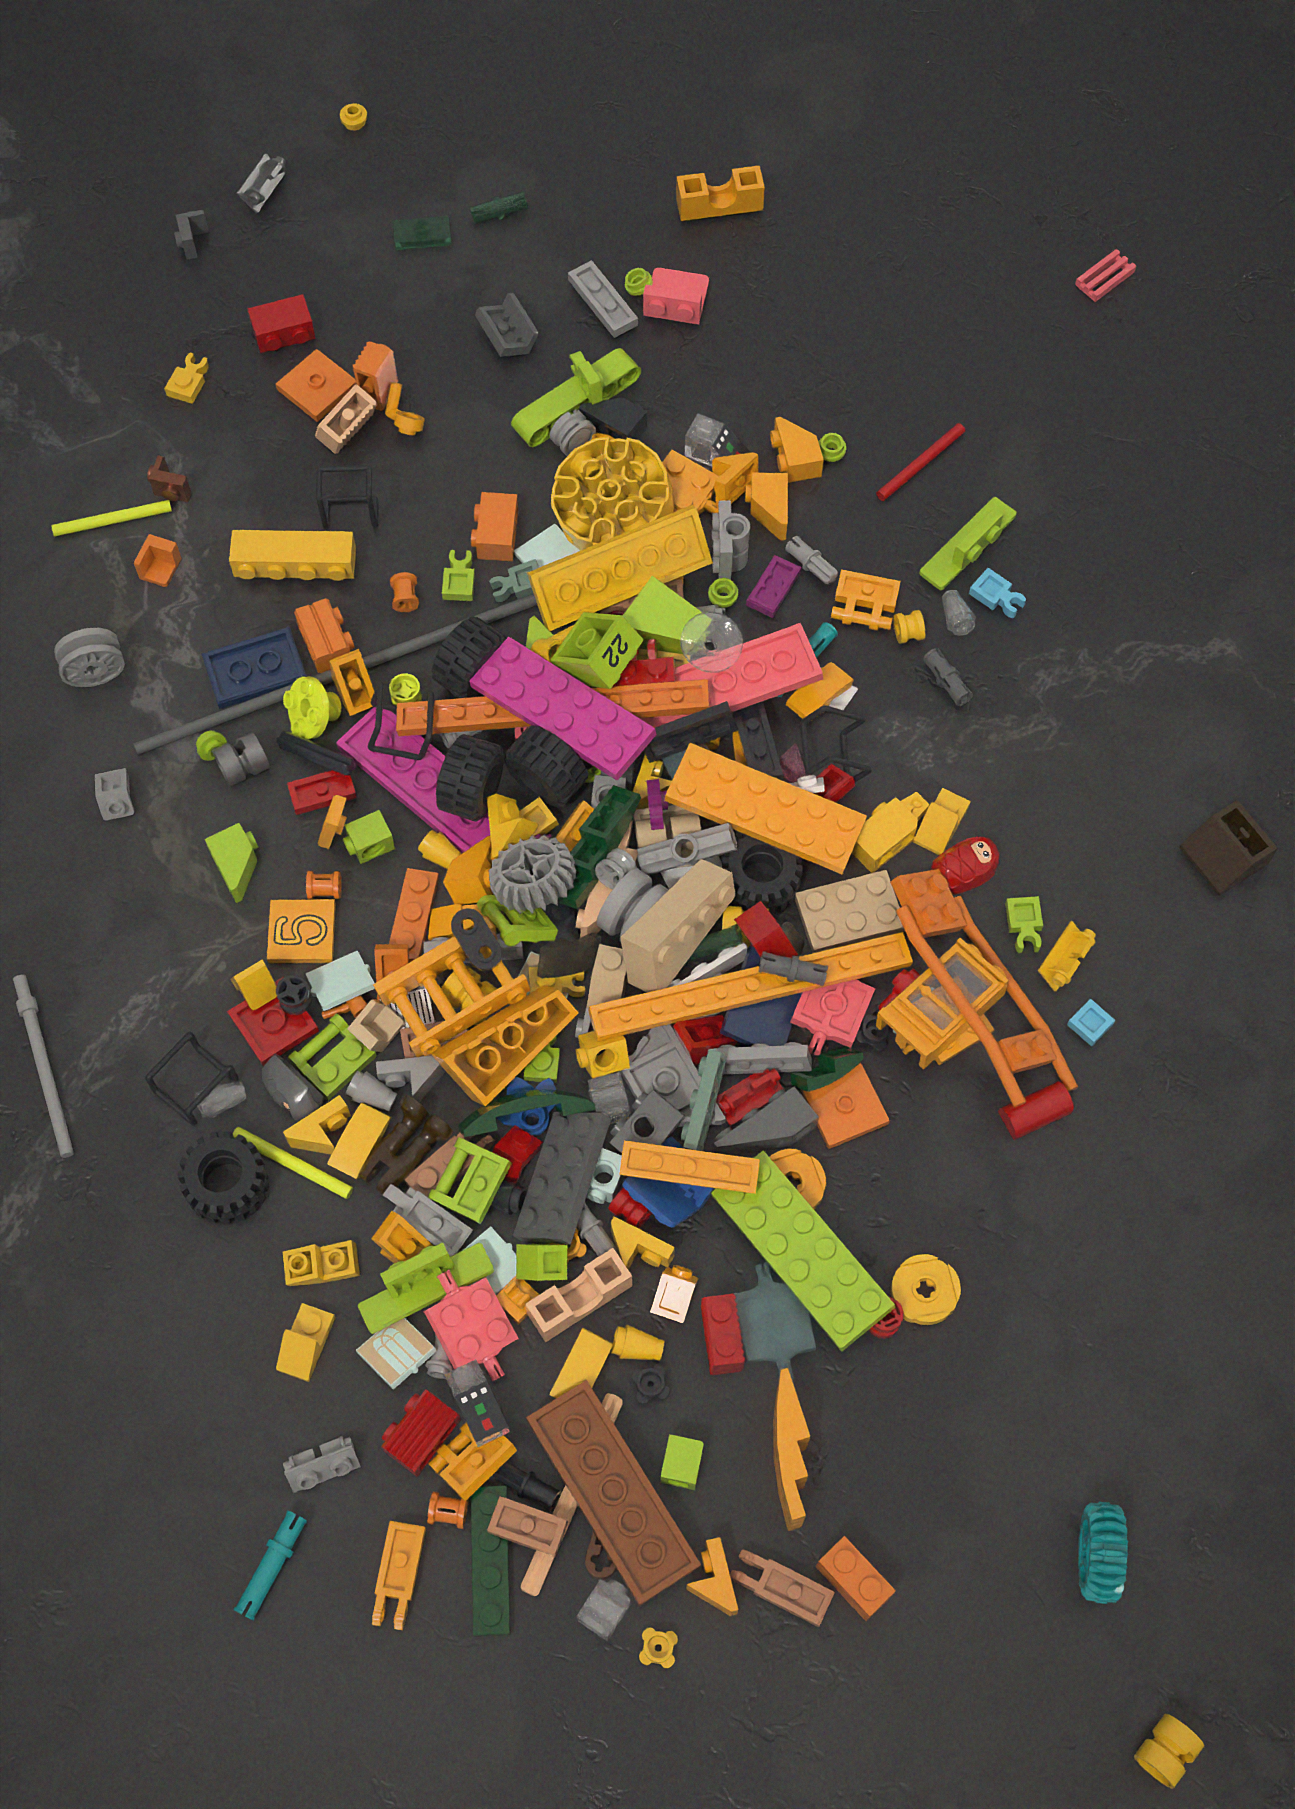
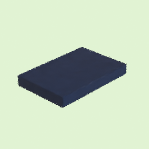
[201,627,307,709]
[719,945,803,1047]

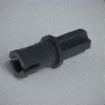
[492,1462,561,1512]

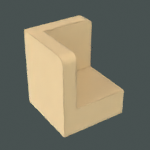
[347,999,405,1052]

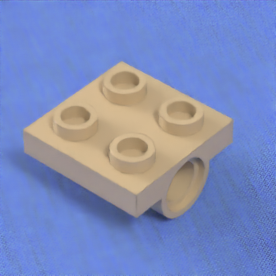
[633,805,701,871]

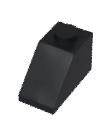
[579,398,647,440]

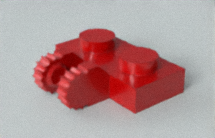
[613,639,675,686]

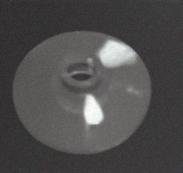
[681,612,743,673]

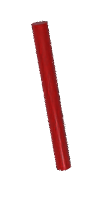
[876,423,965,501]

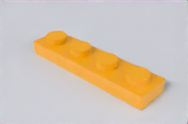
[619,1140,760,1194]

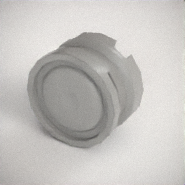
[550,410,596,456]

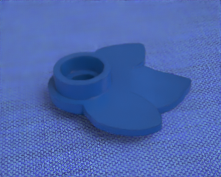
[497,1077,556,1136]

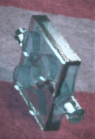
[734,1263,816,1379]

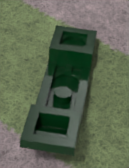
[458,1089,595,1137]

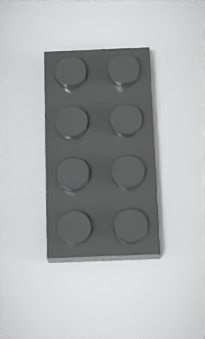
[513,1112,611,1245]

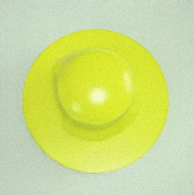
[283,676,342,739]

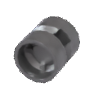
[212,731,270,787]

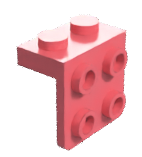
[643,268,709,325]

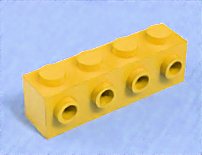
[229,530,356,581]

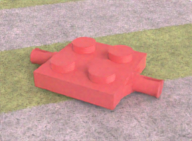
[790,979,875,1055]
[424,1269,519,1382]

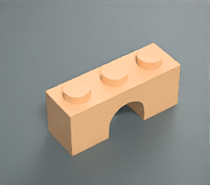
[525,1248,632,1342]

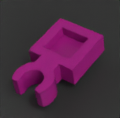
[646,779,668,830]

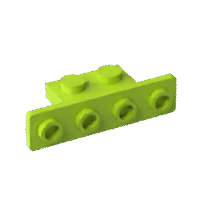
[919,497,1017,590]
[358,1242,495,1334]

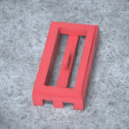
[1075,249,1136,302]

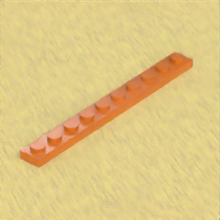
[396,679,710,736]

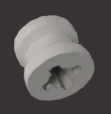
[595,848,636,889]

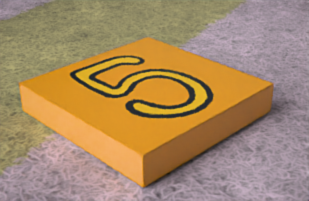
[267,899,336,963]

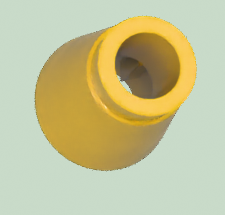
[418,830,462,869]
[611,1325,664,1361]

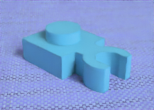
[969,568,1026,618]

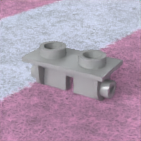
[283,1436,361,1493]

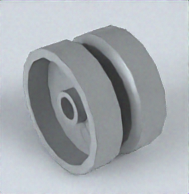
[596,868,668,942]

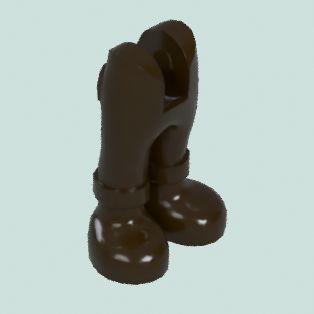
[358,1094,453,1195]

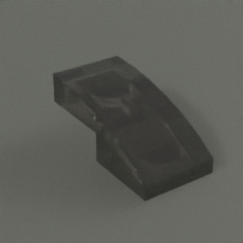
[537,932,602,979]

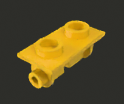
[1038,921,1096,991]

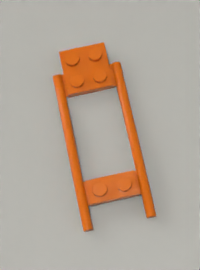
[890,869,1078,1108]

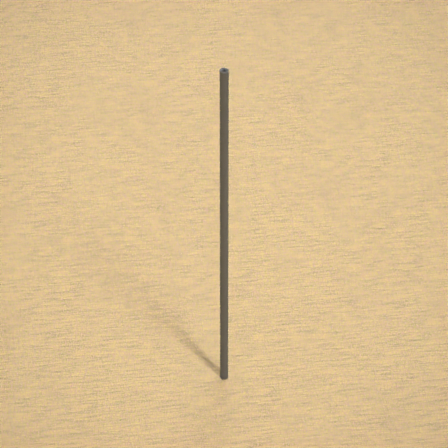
[133,594,537,755]

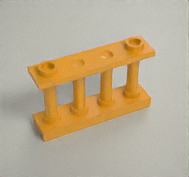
[373,917,531,1057]

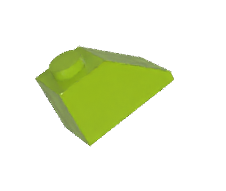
[205,823,258,903]

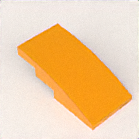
[773,1368,810,1531]

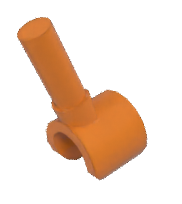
[322,995,367,1019]

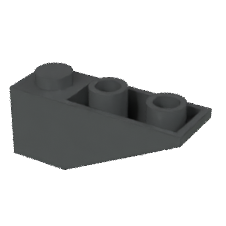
[713,1087,819,1155]

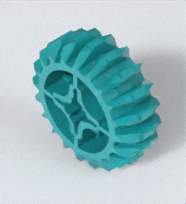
[1078,1502,1128,1604]

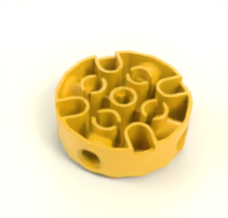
[551,437,674,551]

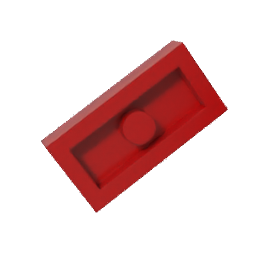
[287,770,357,815]

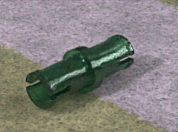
[469,191,528,224]

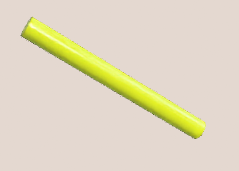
[51,500,172,537]
[233,1126,353,1199]

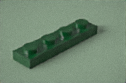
[471,1486,510,1637]

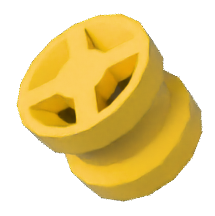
[894,610,925,644]

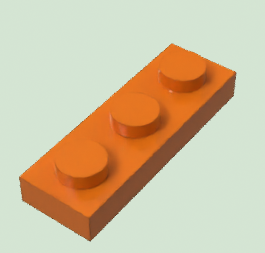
[389,868,439,963]

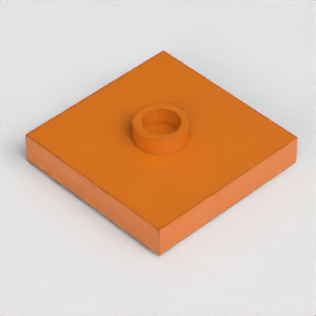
[276,349,356,422]
[801,1063,890,1149]

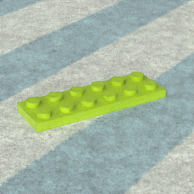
[711,1150,895,1352]

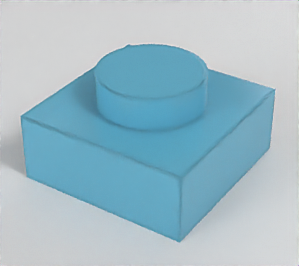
[1067,999,1115,1046]

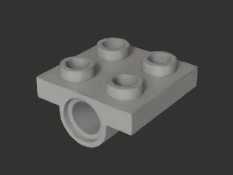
[711,500,750,580]

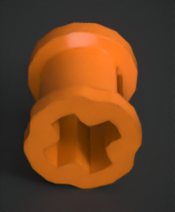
[390,572,419,612]
[306,871,342,899]
[427,1491,469,1529]

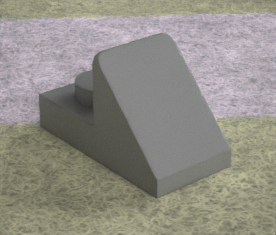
[376,1056,445,1103]

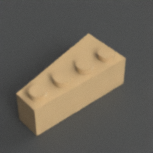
[620,859,735,993]

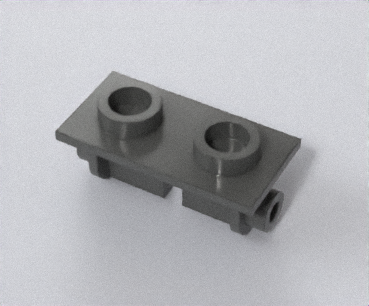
[236,153,286,213]

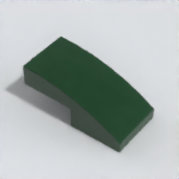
[790,1046,863,1092]

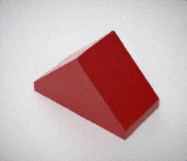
[734,901,798,958]

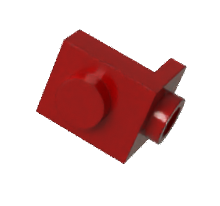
[492,1125,543,1182]

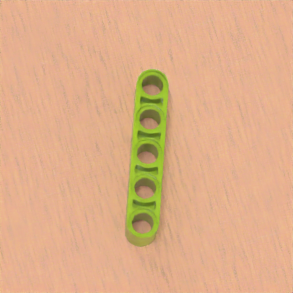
[511,348,641,447]

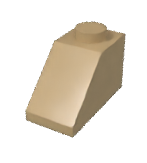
[587,944,628,1008]

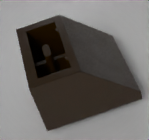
[1179,800,1278,896]

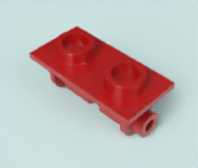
[716,1068,786,1127]

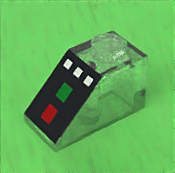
[685,413,750,467]
[444,1359,510,1447]

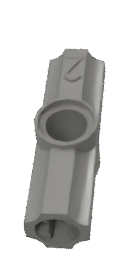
[637,823,737,875]

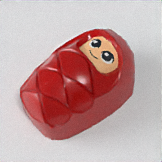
[930,836,1000,895]

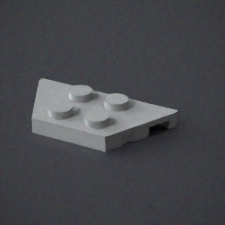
[620,1024,726,1128]

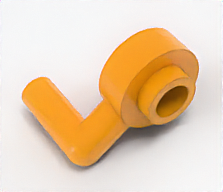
[385,382,425,435]

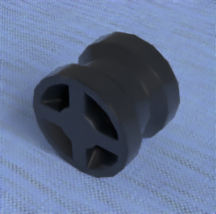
[276,975,312,1015]

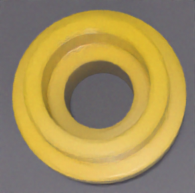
[340,104,367,130]

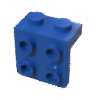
[622,1136,715,1228]

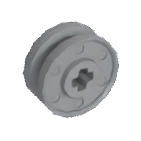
[54,628,125,687]

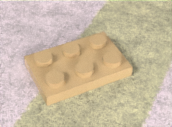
[795,870,905,953]

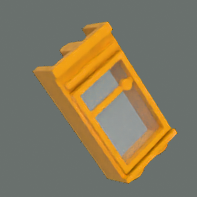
[876,938,1009,1070]

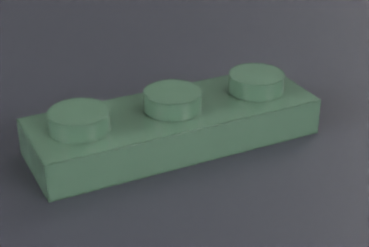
[681,1049,727,1151]

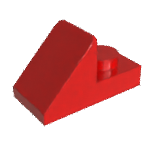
[673,1015,738,1066]

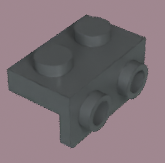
[475,293,538,357]

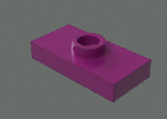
[746,555,801,618]

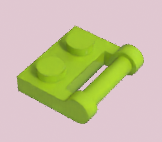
[477,895,558,947]
[287,1013,377,1101]
[428,1137,512,1224]

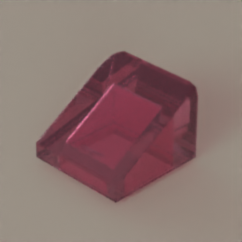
[780,744,806,783]

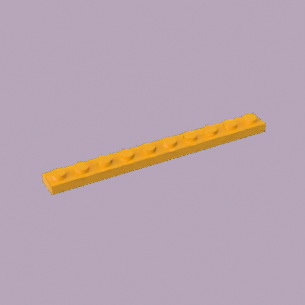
[588,932,913,1041]

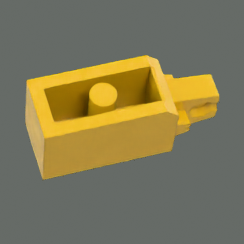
[852,792,929,873]

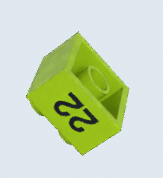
[550,612,644,689]

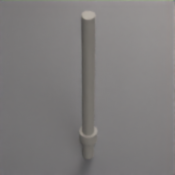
[13,975,74,1158]

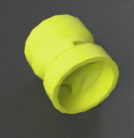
[389,673,422,705]

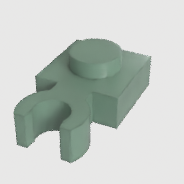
[489,559,539,602]

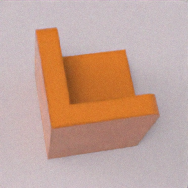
[134,534,182,587]

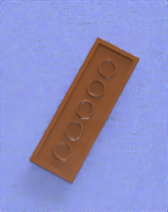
[526,1380,701,1606]

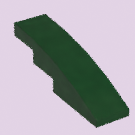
[557,785,641,909]

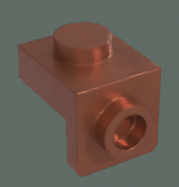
[147,455,192,502]

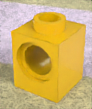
[576,1031,630,1079]

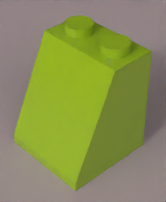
[623,576,712,656]

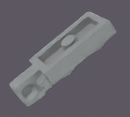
[383,1184,473,1256]

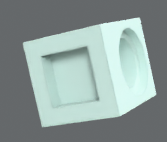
[586,1148,625,1204]

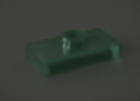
[393,216,451,250]

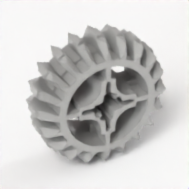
[488,834,576,914]

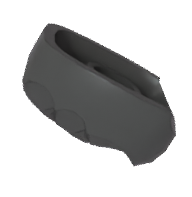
[262,1054,325,1121]

